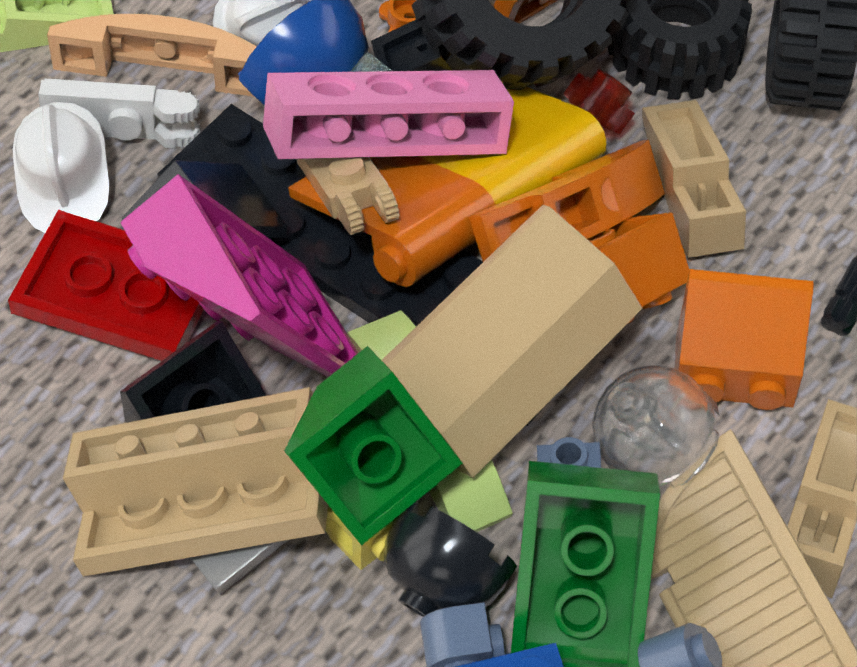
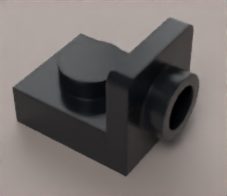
[371,19,455,71]

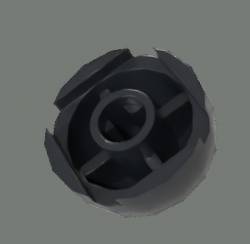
[384,500,517,617]

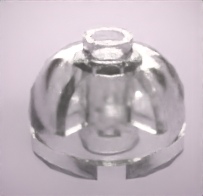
[592,365,720,488]

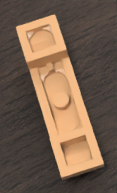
[47,14,257,97]

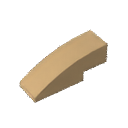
[642,100,746,258]
[787,399,857,598]

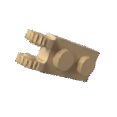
[296,157,400,235]

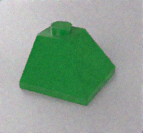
[284,346,463,546]

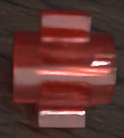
[563,68,635,135]

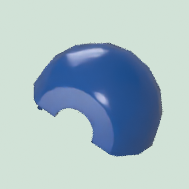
[238,0,369,105]

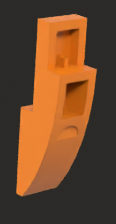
[468,140,665,262]

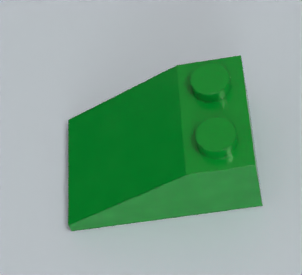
[510,461,660,667]

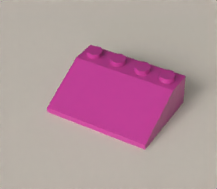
[120,174,358,378]

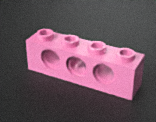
[263,70,514,159]

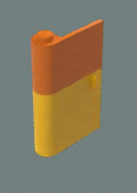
[288,81,607,287]

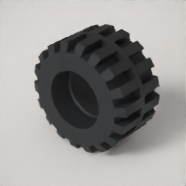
[607,0,752,99]
[765,0,857,111]

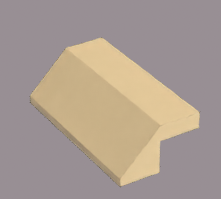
[382,205,643,478]
[63,387,328,577]

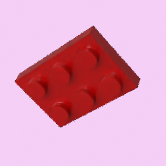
[8,210,204,361]

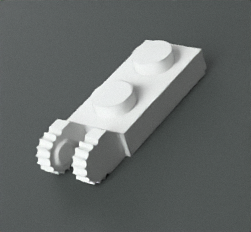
[39,78,200,149]

